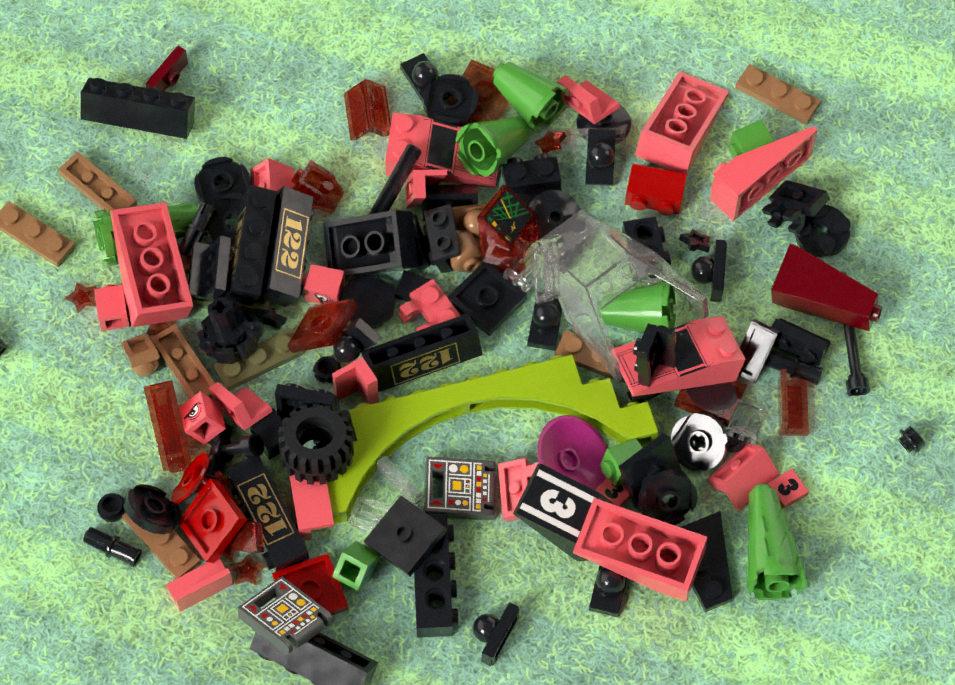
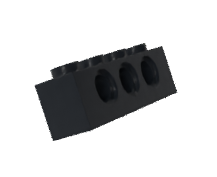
[414,514,459,638]

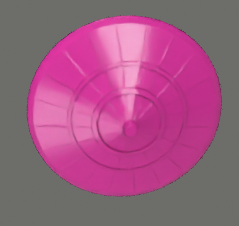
[538,415,607,490]

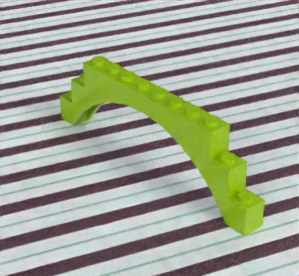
[326,355,658,524]

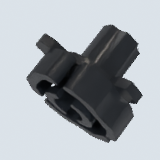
[197,297,264,364]

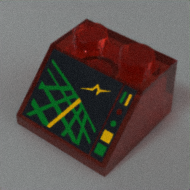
[477,185,539,269]

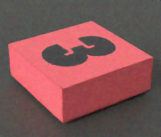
[768,469,809,509]
[595,478,630,507]

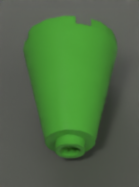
[493,62,570,133]
[456,117,530,177]
[597,281,676,333]

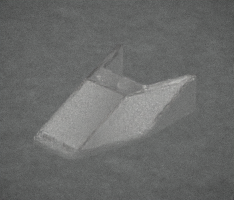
[537,209,709,382]

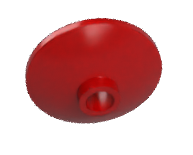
[171,452,210,504]

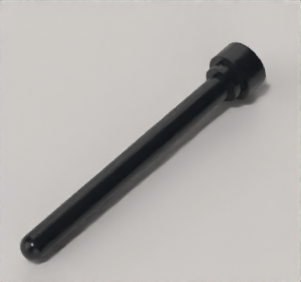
[841,271,870,396]

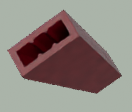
[771,244,882,331]

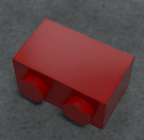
[625,164,687,216]

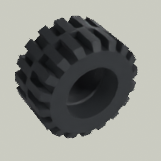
[278,404,354,485]

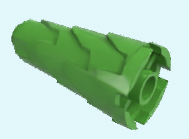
[93,203,198,267]
[746,484,808,600]

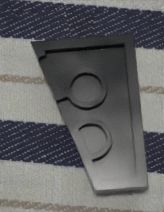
[680,511,733,612]

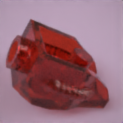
[291,160,344,214]

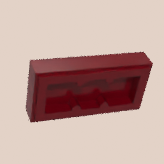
[146,45,188,91]

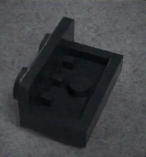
[423,204,461,273]
[188,236,233,301]
[771,318,831,366]
[633,323,677,387]

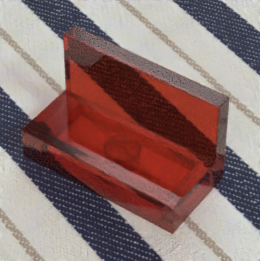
[344,79,391,140]
[777,369,809,436]

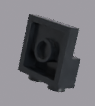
[502,153,562,216]
[275,383,340,419]

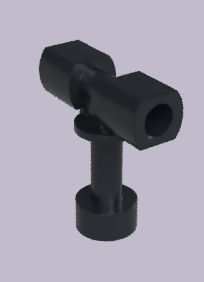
[205,422,264,481]

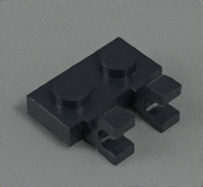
[762,180,830,234]

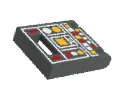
[424,456,496,520]
[238,576,333,655]

